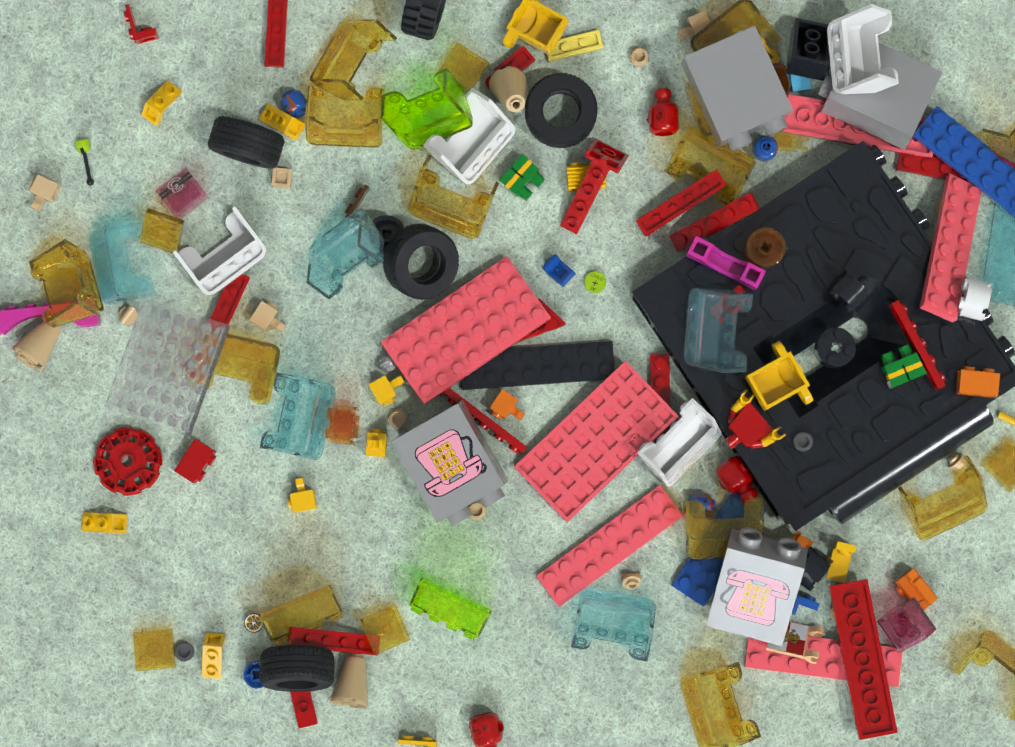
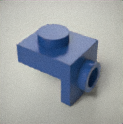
[542,254,576,288]
[792,594,820,615]

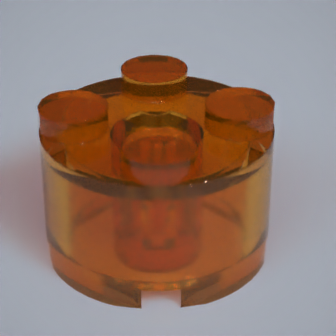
[744,227,786,269]
[326,405,360,445]

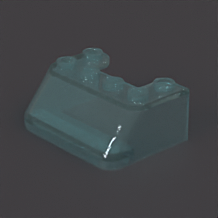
[306,208,384,299]
[89,218,158,305]
[684,288,753,373]
[260,372,336,460]
[571,588,656,662]

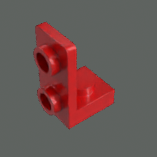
[123,4,159,45]

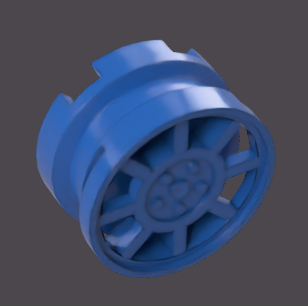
[244,661,264,689]

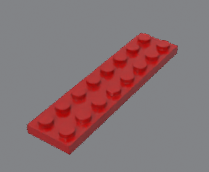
[828,579,898,740]

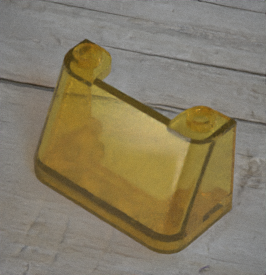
[305,85,385,148]
[29,239,104,328]

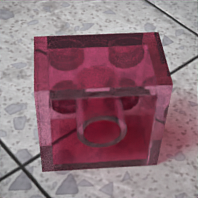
[877,597,936,653]

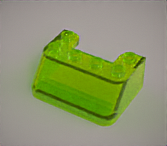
[380,68,473,150]
[409,576,492,640]

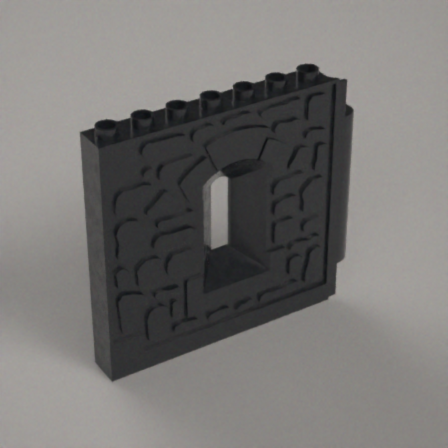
[630,141,1015,531]

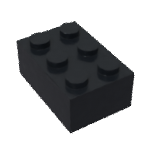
[786,18,830,81]

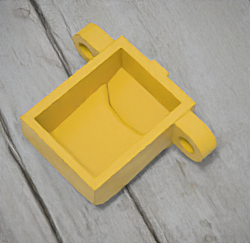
[503,0,569,54]
[745,341,813,411]

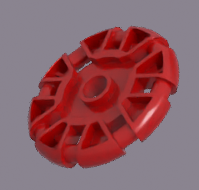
[93,426,163,496]

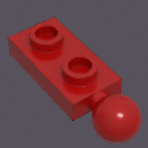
[485,45,536,90]

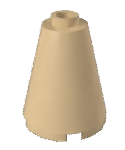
[489,66,527,112]
[10,318,61,373]
[330,654,368,709]

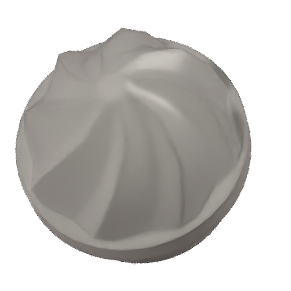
[379,353,396,372]

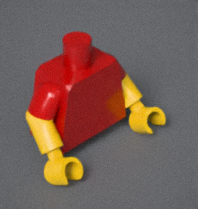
[724,390,786,449]

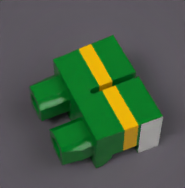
[498,154,545,201]
[881,345,927,389]

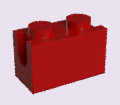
[174,439,217,484]

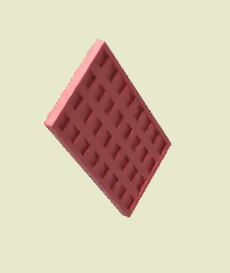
[381,256,551,405]
[514,361,679,523]

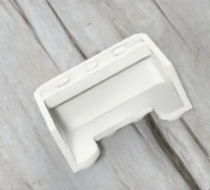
[827,4,899,94]
[423,87,515,184]
[173,207,266,295]
[638,398,722,487]

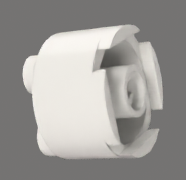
[958,278,992,321]

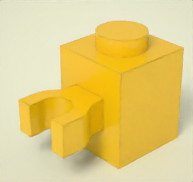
[369,376,405,407]
[366,429,387,457]
[287,478,317,513]

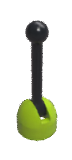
[75,139,94,186]

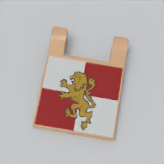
[766,621,823,664]

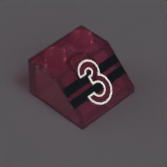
[156,168,209,221]

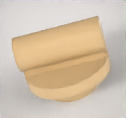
[119,306,138,325]
[621,572,642,589]

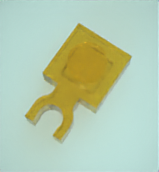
[776,131,809,153]

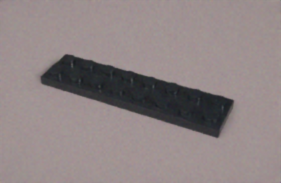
[462,341,615,390]

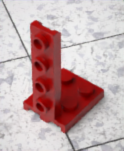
[560,138,629,235]

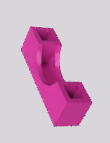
[686,236,766,291]

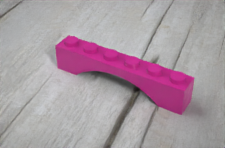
[0,299,101,336]

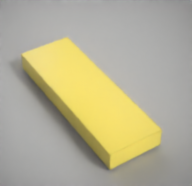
[546,29,604,62]

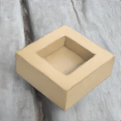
[271,167,293,189]

